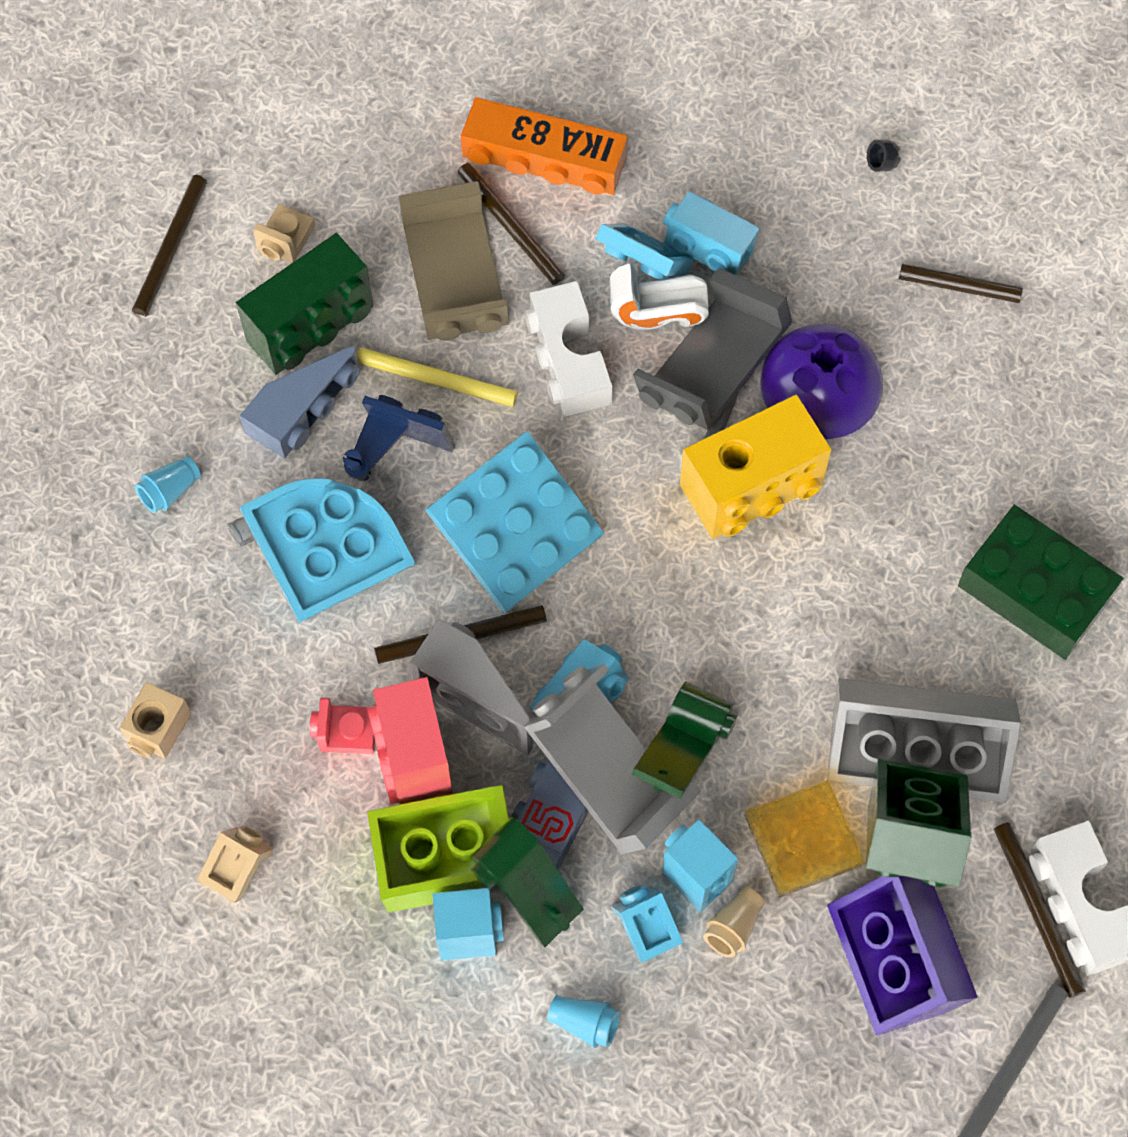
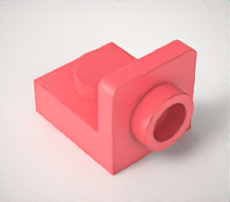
[310,697,375,754]

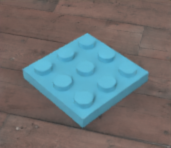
[425,431,605,612]

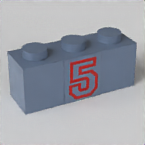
[510,760,589,871]

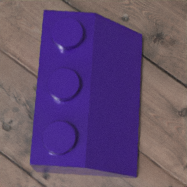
[827,875,978,1036]

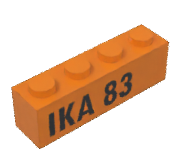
[460,97,628,195]

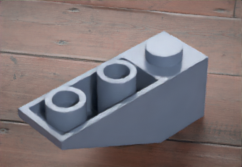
[240,346,360,459]

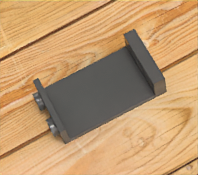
[633,268,792,430]

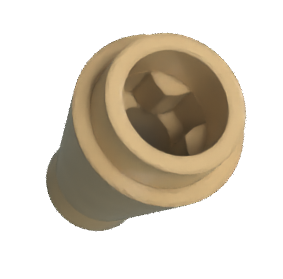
[704,887,765,958]

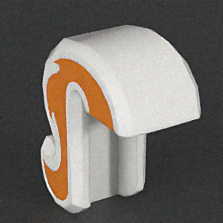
[610,262,709,330]

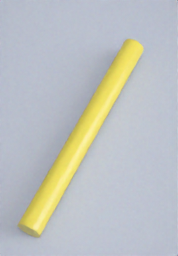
[357,347,518,407]

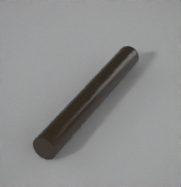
[898,264,1023,303]

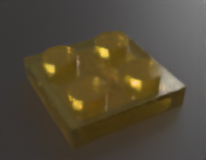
[744,780,865,898]

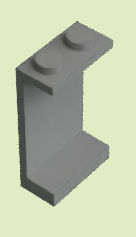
[524,664,701,855]

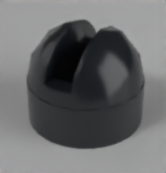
[867,140,901,172]

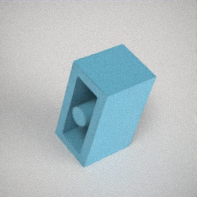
[662,820,738,913]
[433,888,504,961]

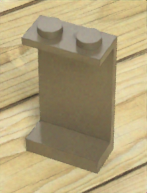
[399,181,508,341]

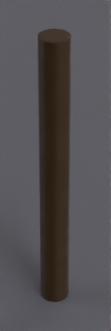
[458,163,565,286]
[132,175,207,317]
[374,605,547,664]
[993,822,1086,998]

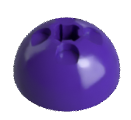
[760,324,883,439]

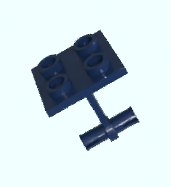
[343,395,455,481]

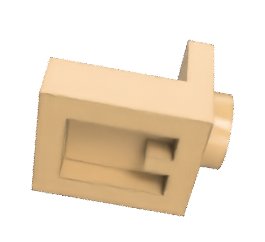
[253,204,316,263]
[197,826,273,903]

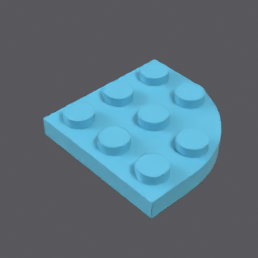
[240,478,415,624]

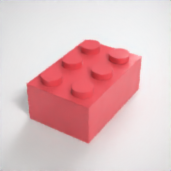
[367,677,453,805]

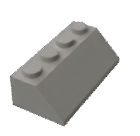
[827,678,1021,803]

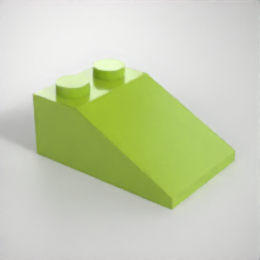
[367,785,509,913]

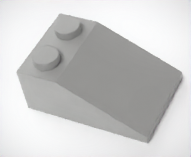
[410,619,533,755]

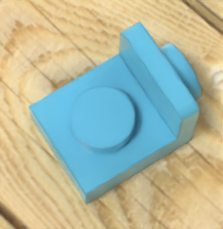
[611,885,683,963]

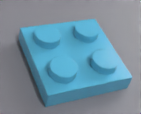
[595,223,695,279]

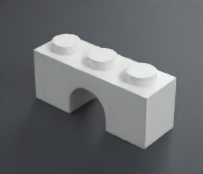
[524,281,613,417]
[1029,821,1128,976]

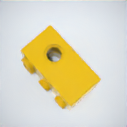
[680,395,831,539]

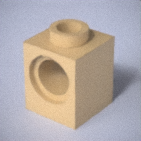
[119,682,191,759]

